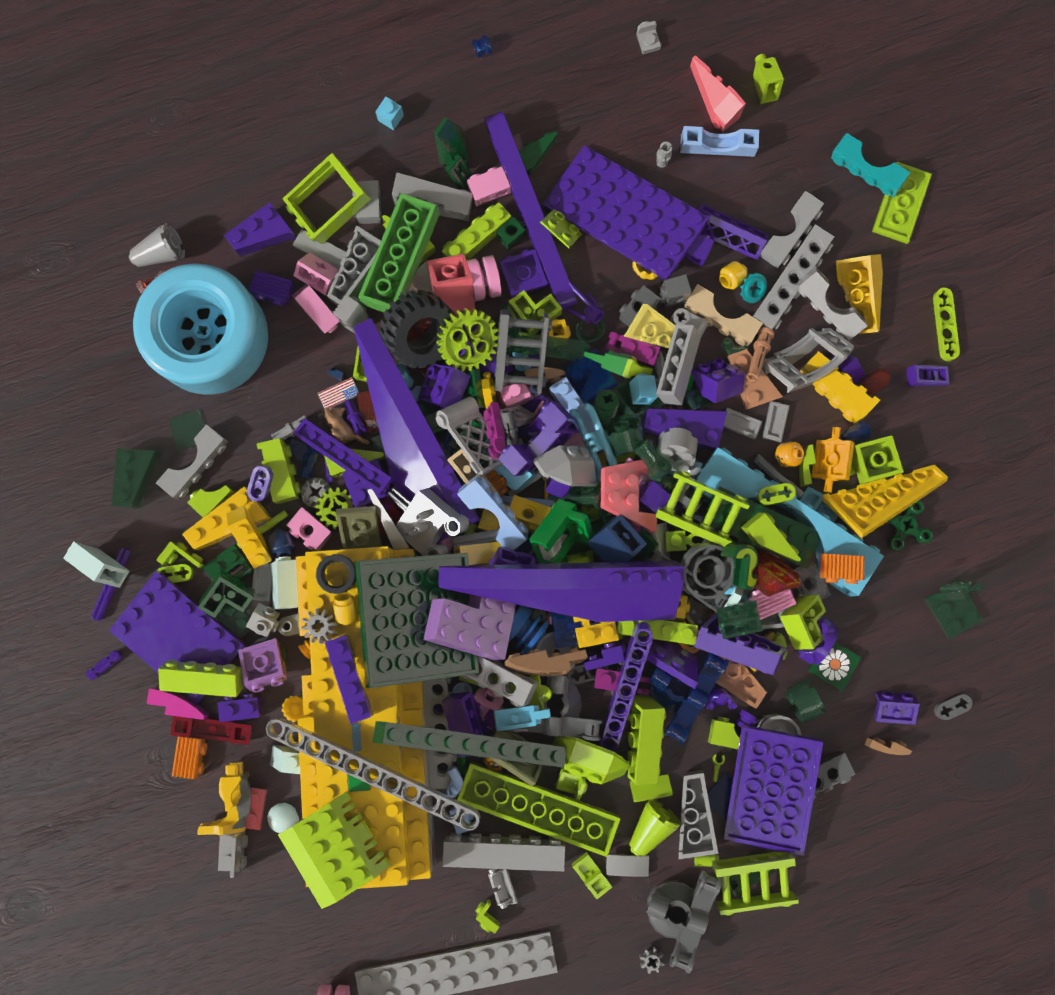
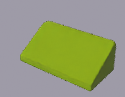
[630,774,673,802]

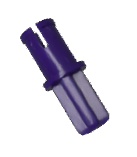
[343,399,367,435]

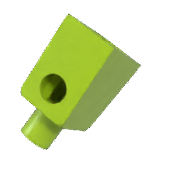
[753,54,784,104]

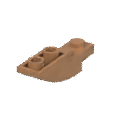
[504,649,587,676]

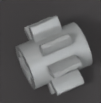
[639,947,664,974]

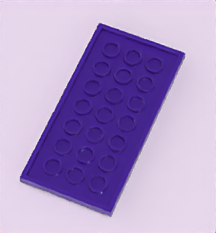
[542,145,710,280]

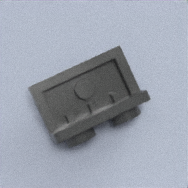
[678,476,704,512]

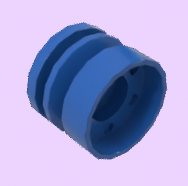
[508,605,550,655]

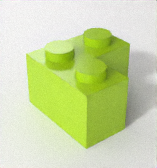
[509,290,562,337]
[780,594,826,650]

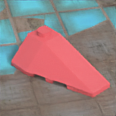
[690,55,746,132]

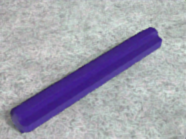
[91,548,131,621]

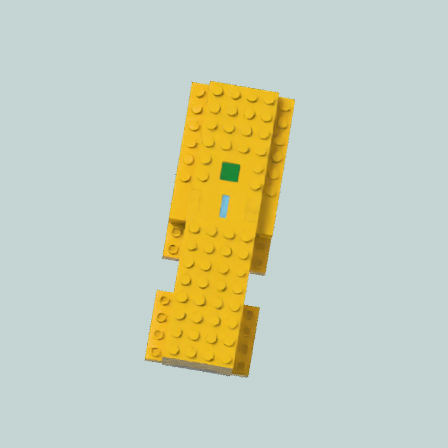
[296,546,436,889]

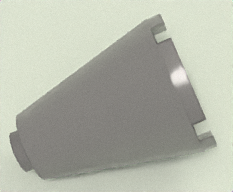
[129,223,185,267]

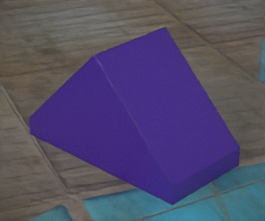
[828,354,865,385]

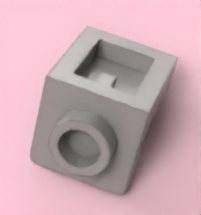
[636,21,661,54]

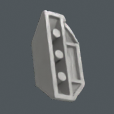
[533,445,597,486]

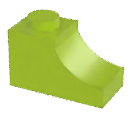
[187,485,235,518]
[708,716,740,749]

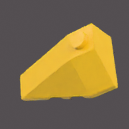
[836,254,883,334]

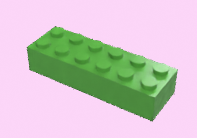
[358,194,440,312]

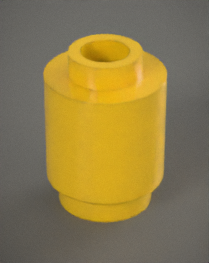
[333,592,357,625]

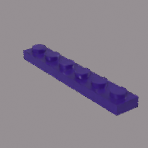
[293,418,393,495]

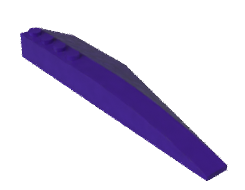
[354,318,480,544]
[439,561,684,622]

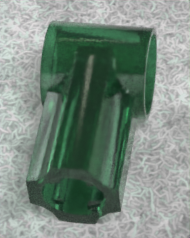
[636,441,672,482]

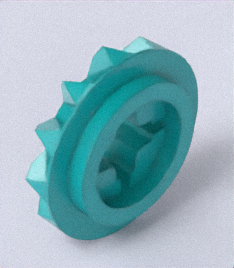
[740,272,767,303]

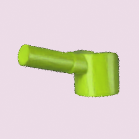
[712,754,725,782]

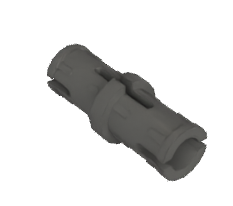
[500,409,519,445]

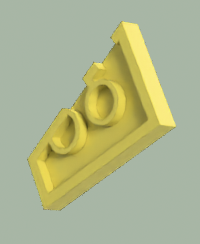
[624,304,675,349]

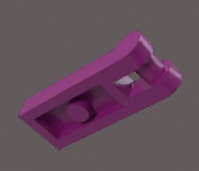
[604,332,661,366]

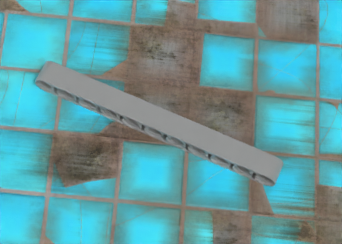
[266,718,480,830]

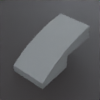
[606,854,649,877]

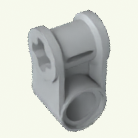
[670,308,708,339]

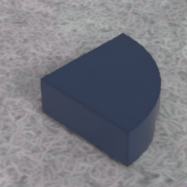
[327,367,347,382]

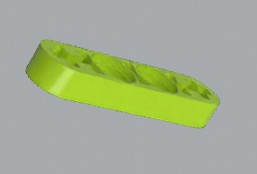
[933,288,960,361]

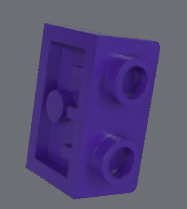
[875,691,919,725]

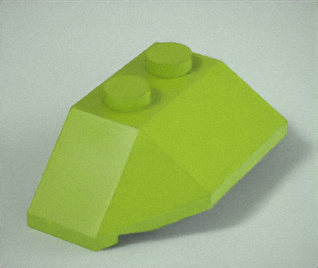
[552,736,630,784]

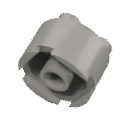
[656,428,698,472]

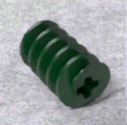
[593,390,619,427]

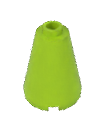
[629,799,681,856]

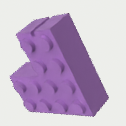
[423,594,516,660]

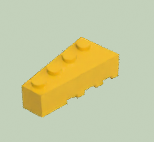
[182,486,272,551]

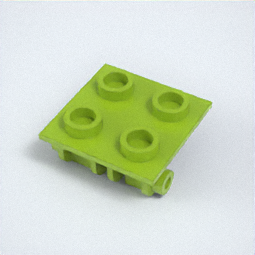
[540,209,582,248]

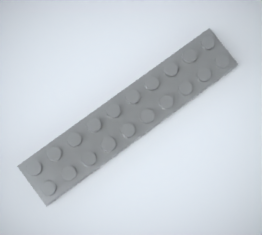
[355,930,558,995]

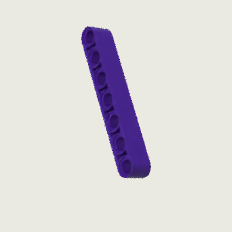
[600,622,653,752]

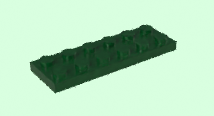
[701,486,821,569]

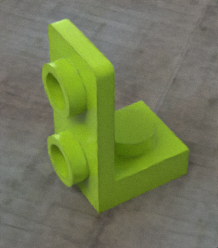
[156,541,205,568]

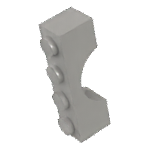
[760,191,824,268]
[798,266,867,340]
[156,424,228,500]

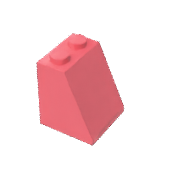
[426,254,475,316]

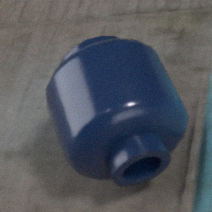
[268,529,295,558]

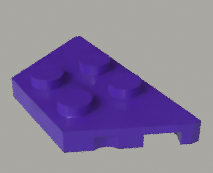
[633,639,699,689]

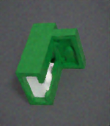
[530,499,594,564]

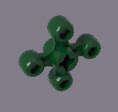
[886,500,933,552]

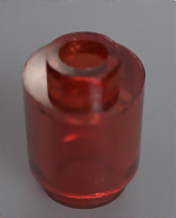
[861,369,891,396]

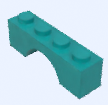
[831,133,910,197]

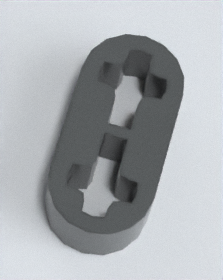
[934,694,972,720]

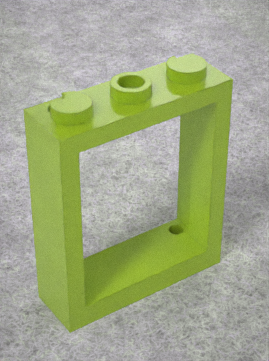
[283,153,371,244]

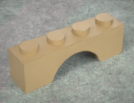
[684,284,763,346]

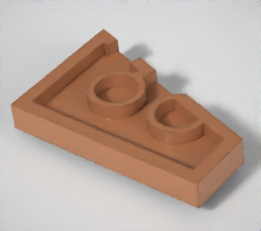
[727,349,782,410]
[706,656,767,709]

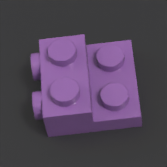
[238,638,288,692]

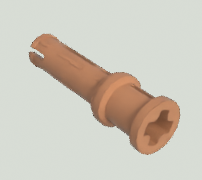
[746,327,775,382]

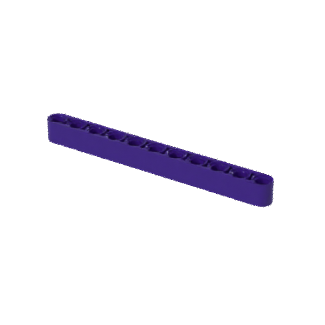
[484,111,577,310]

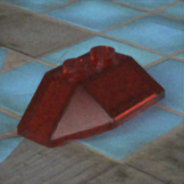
[747,544,802,597]

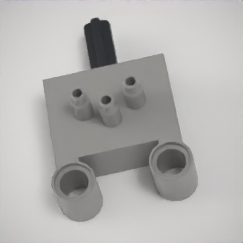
[387,487,469,556]

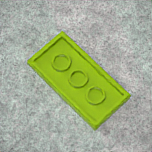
[872,162,932,244]

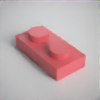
[245,787,267,830]

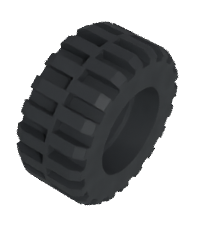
[380,290,458,368]

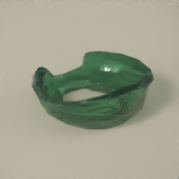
[575,319,605,343]

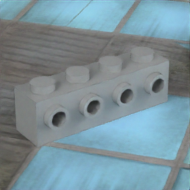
[656,324,701,405]

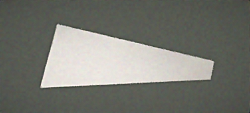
[368,489,409,550]

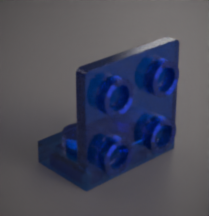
[563,349,618,403]

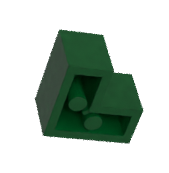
[198,569,255,618]

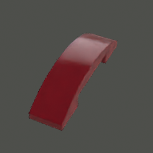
[170,716,252,745]

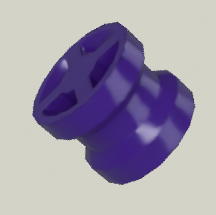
[735,710,759,727]

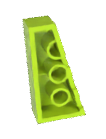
[627,695,666,785]

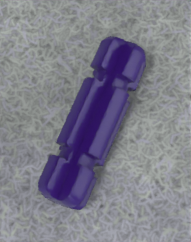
[86,650,122,680]

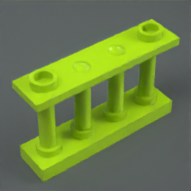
[655,470,749,547]
[712,851,799,916]

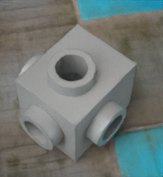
[246,603,280,637]

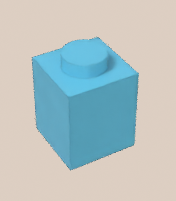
[376,97,404,130]
[629,373,658,405]

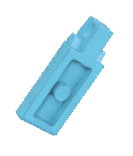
[494,705,551,731]

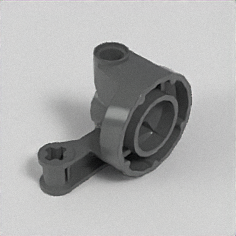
[650,539,734,614]
[508,675,602,741]
[645,871,722,974]

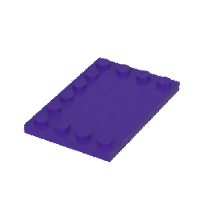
[109,571,246,705]
[724,725,823,856]

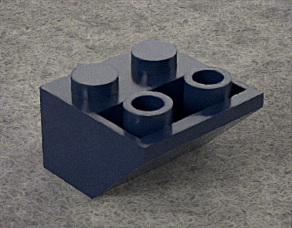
[586,514,647,562]

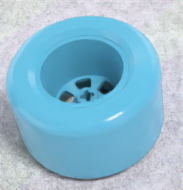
[133,263,268,395]

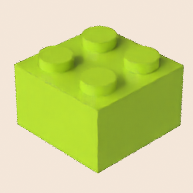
[852,435,903,485]

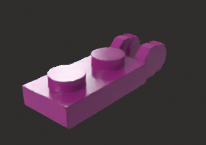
[484,402,506,460]
[594,668,651,695]

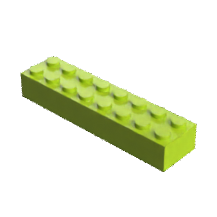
[457,761,620,857]

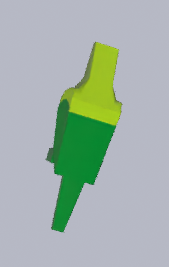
[584,349,653,378]

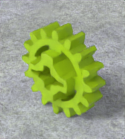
[315,487,354,529]

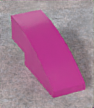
[147,687,209,720]

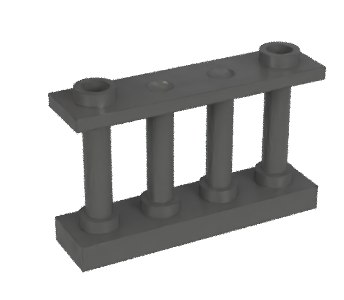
[494,310,552,394]

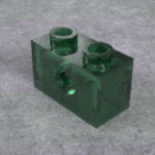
[717,600,763,639]

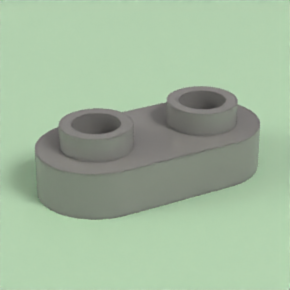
[278,614,300,636]

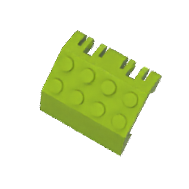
[278,791,391,909]

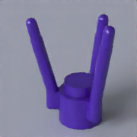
[564,282,604,324]

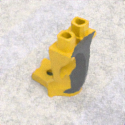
[198,762,251,835]

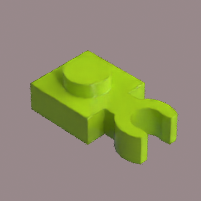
[665,531,700,552]

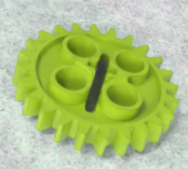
[436,308,499,371]

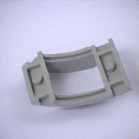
[762,328,854,393]

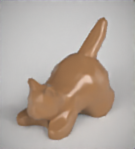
[323,407,370,445]

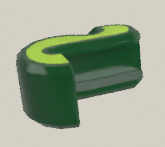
[721,542,758,590]

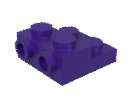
[499,249,548,298]
[583,640,626,670]

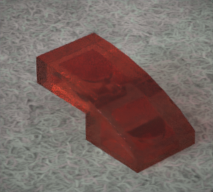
[357,391,379,433]

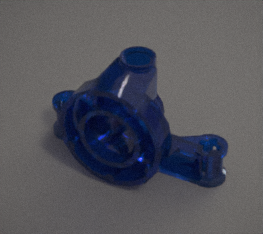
[649,652,729,745]

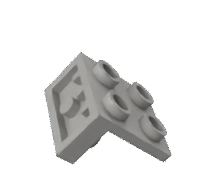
[218,831,248,878]

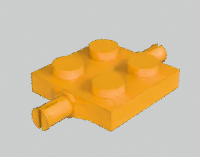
[811,427,855,493]

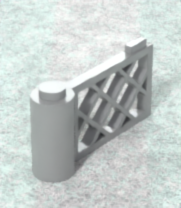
[436,397,503,476]

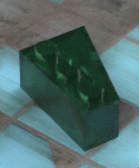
[111,448,162,509]

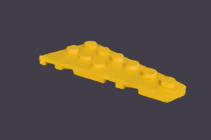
[821,465,948,539]

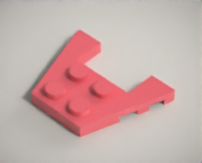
[601,457,657,533]

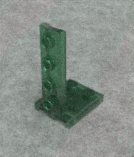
[495,304,590,362]
[924,580,983,639]

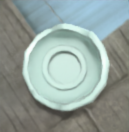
[267,802,299,833]

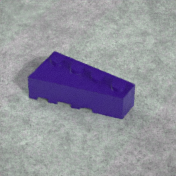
[640,409,727,452]

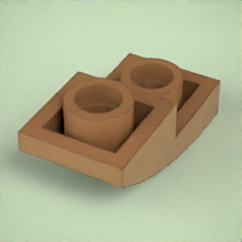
[524,367,565,384]
[864,737,912,755]

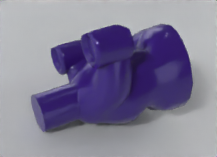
[705,687,737,709]

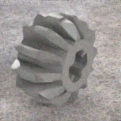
[301,608,338,644]

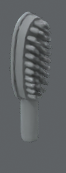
[754,454,804,498]

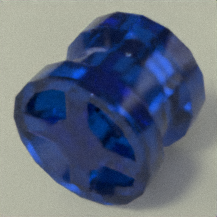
[471,35,492,58]

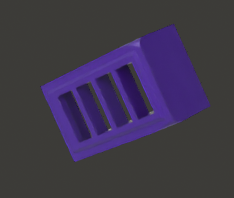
[907,365,950,386]

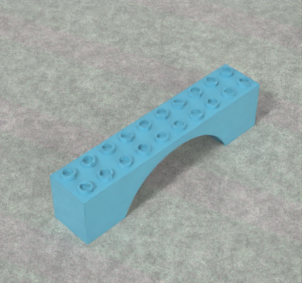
[689,448,884,597]

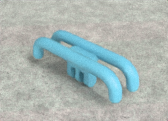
[569,403,618,482]

